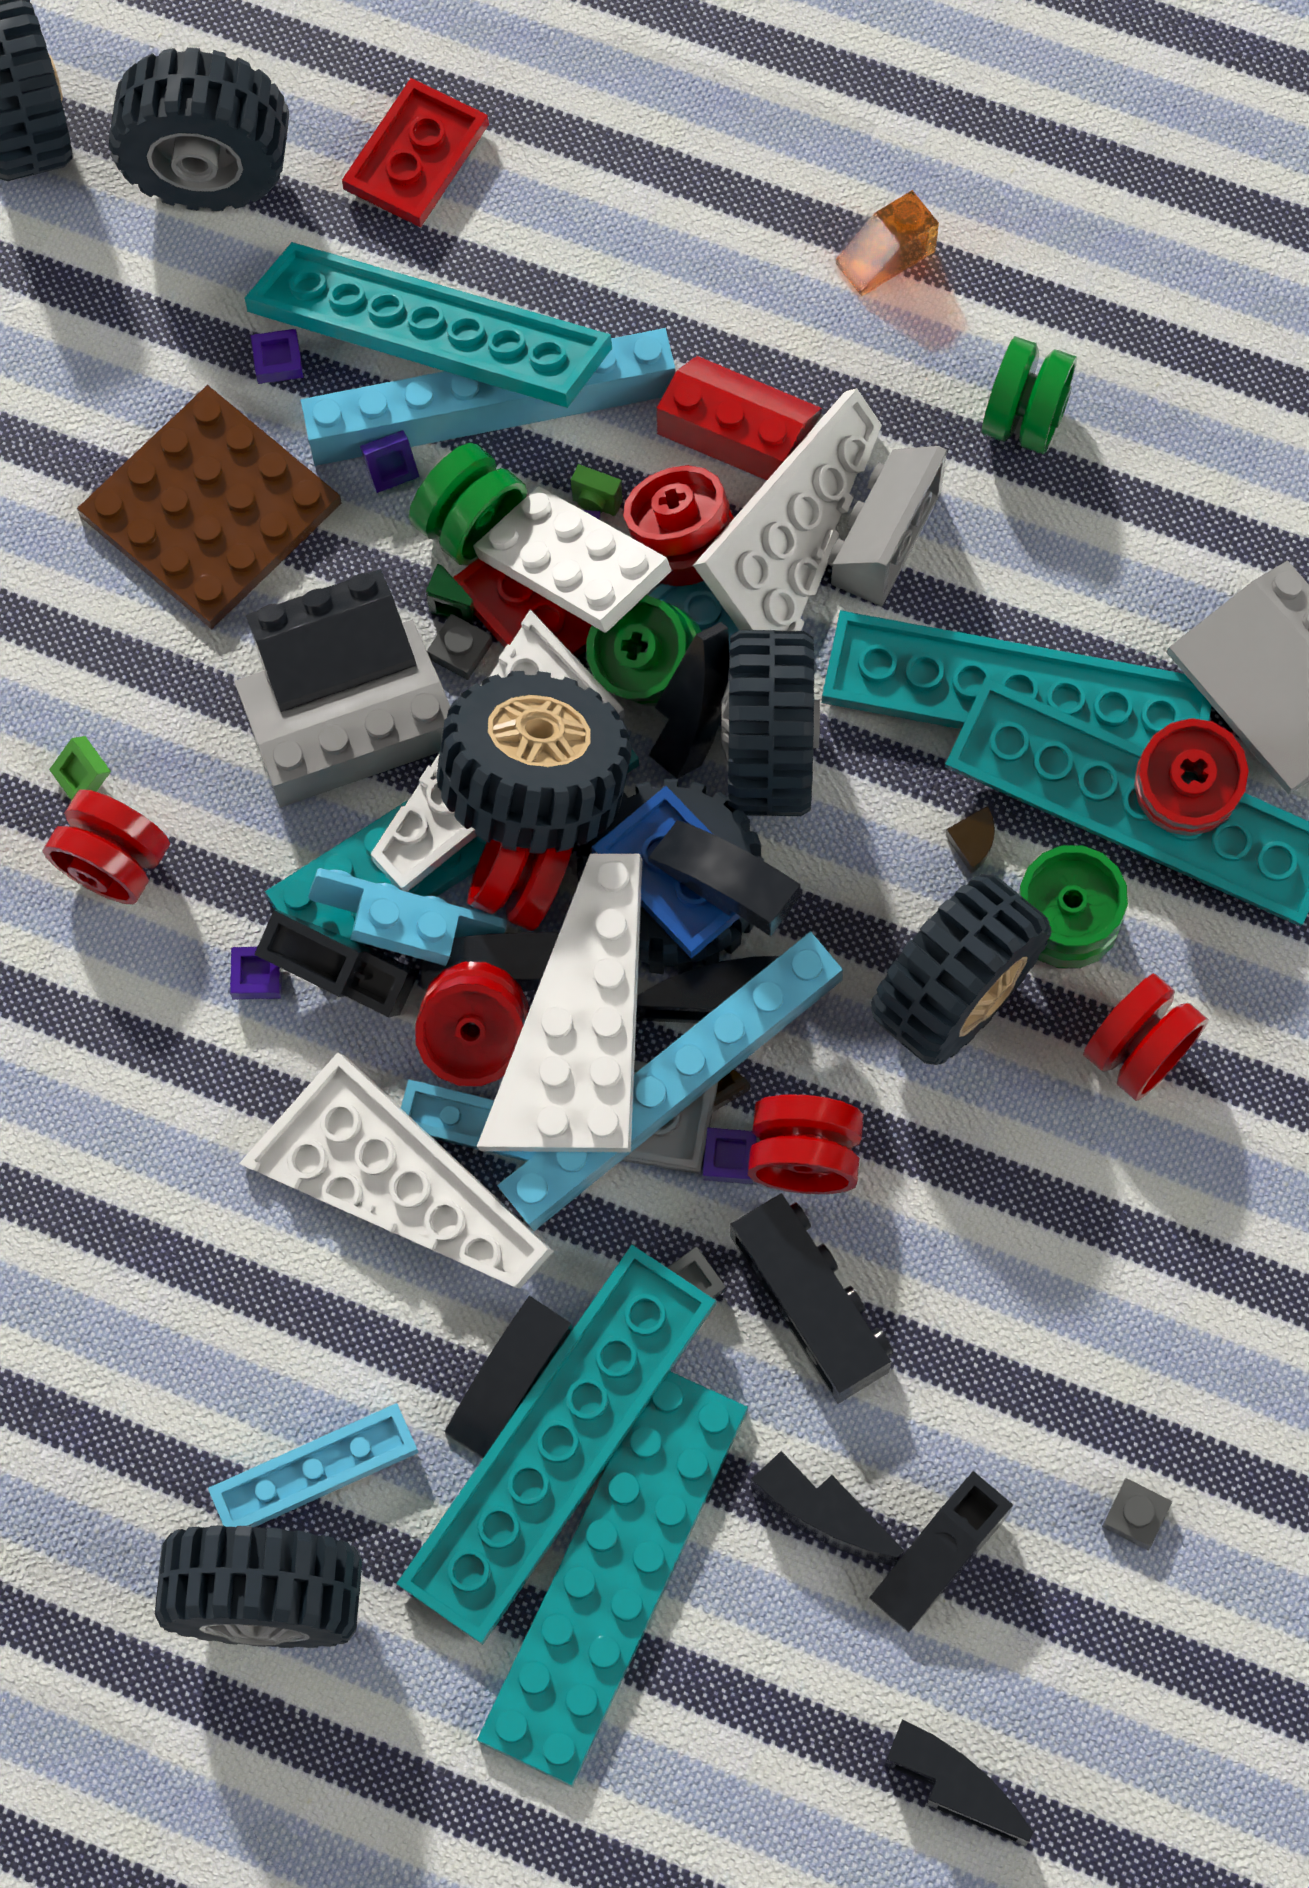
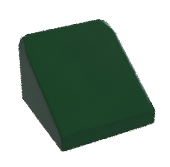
[426,564,476,625]

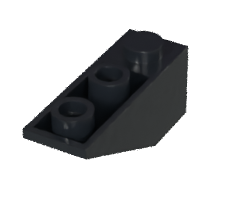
[869,1471,1013,1633]

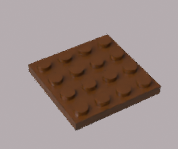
[77,384,342,630]

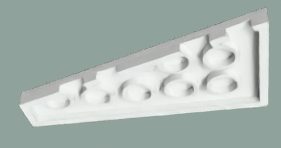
[693,388,882,631]
[371,610,624,892]
[477,854,642,1152]
[239,1052,553,1289]

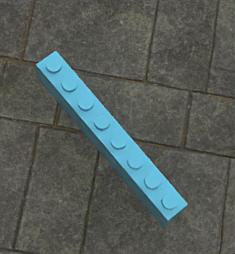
[300,328,675,466]
[497,931,843,1231]

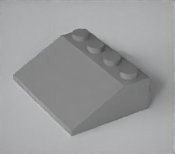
[1166,560,1309,795]
[234,619,450,808]

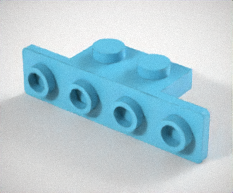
[308,868,507,966]

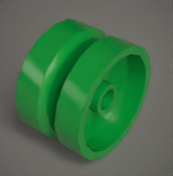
[981,336,1077,455]
[408,443,528,566]
[586,595,701,706]
[1018,845,1128,968]

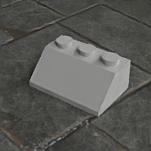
[827,446,947,607]

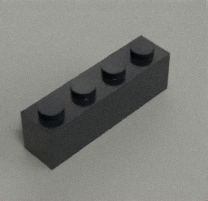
[730,1193,893,1404]

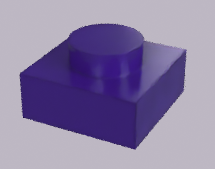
[251,329,304,384]
[360,430,420,493]
[230,947,282,1000]
[703,1127,757,1184]

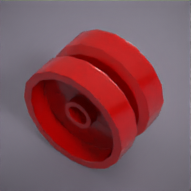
[623,465,734,587]
[1134,718,1249,836]
[42,789,170,905]
[467,839,572,931]
[415,962,528,1087]
[1083,973,1209,1101]
[747,1095,864,1194]

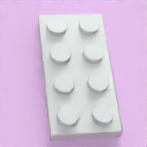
[473,486,672,633]

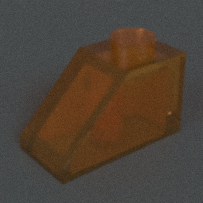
[836,190,939,296]

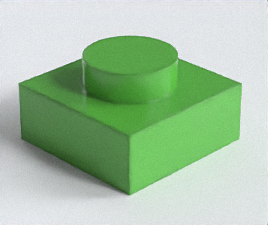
[571,464,622,516]
[49,736,111,801]

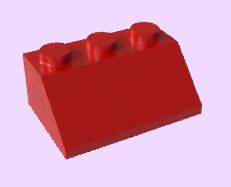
[657,356,822,480]

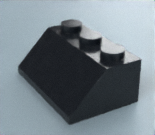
[246,569,417,712]

